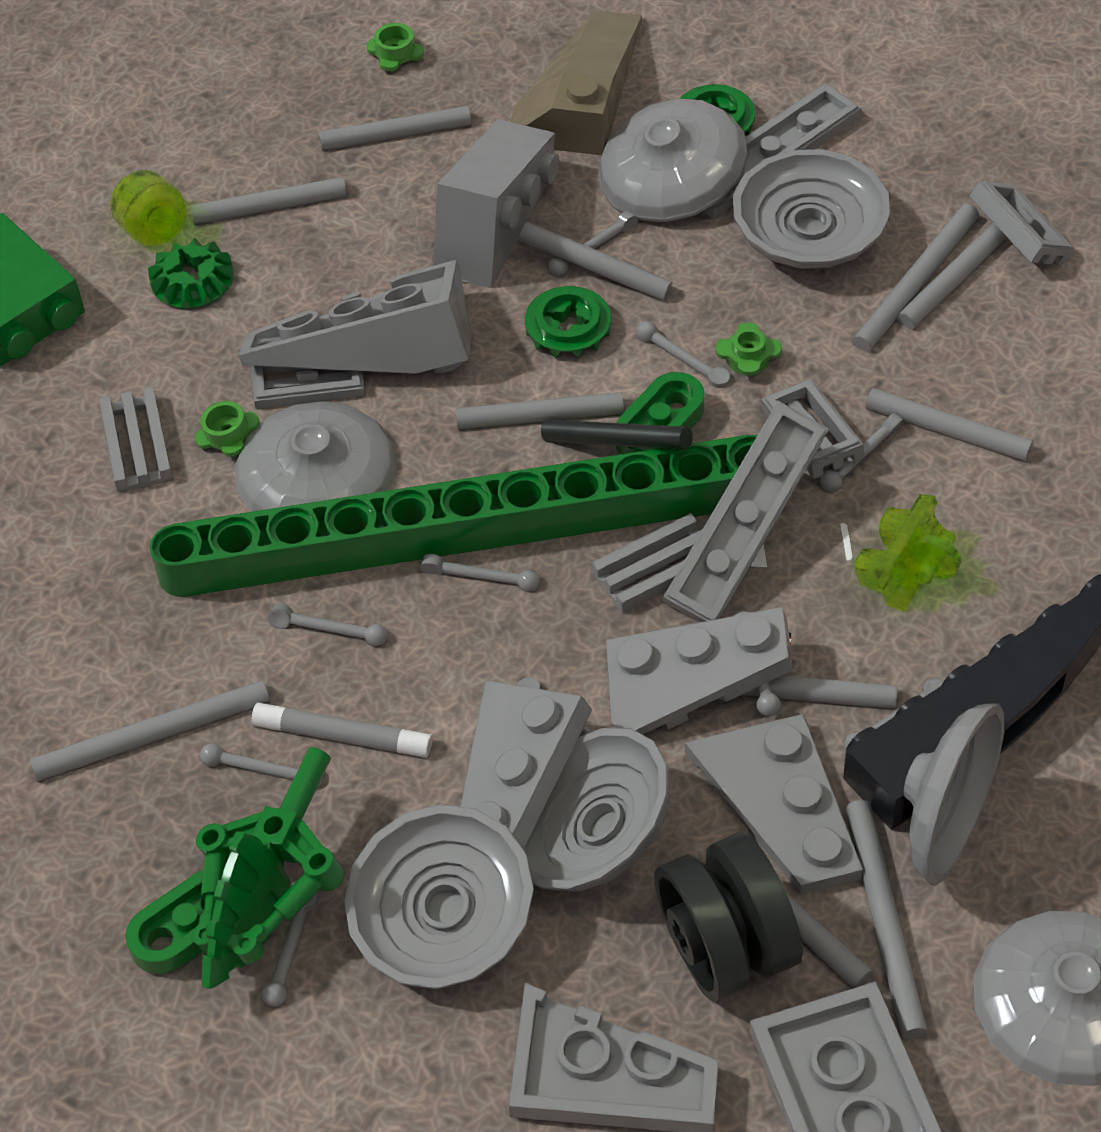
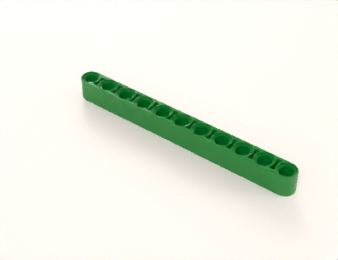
[149,435,758,597]

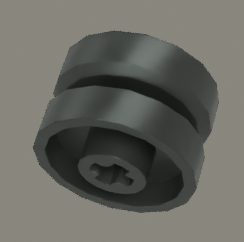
[654,831,803,1002]

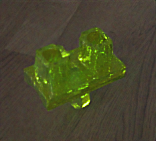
[854,494,962,612]

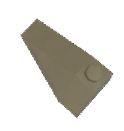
[510,10,642,156]

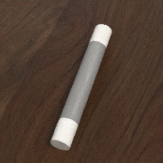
[251,702,433,759]

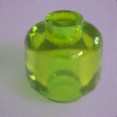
[110,170,188,246]

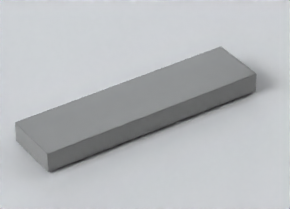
[703,83,862,219]
[662,401,829,622]

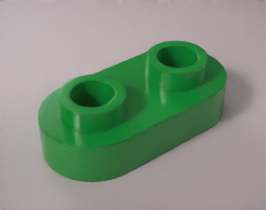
[616,372,704,455]
[126,870,205,974]

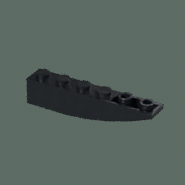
[843,574,1101,831]

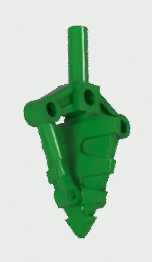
[192,747,345,989]

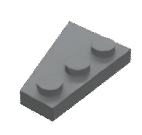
[606,607,793,735]
[460,680,592,849]
[685,714,863,895]
[509,983,719,1132]

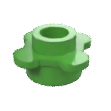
[367,23,424,71]
[716,322,782,376]
[195,401,260,457]

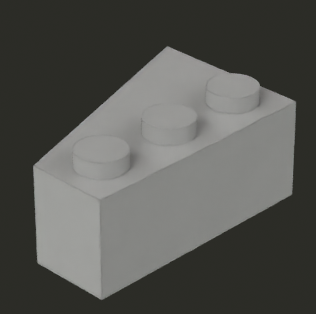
[433,119,559,289]

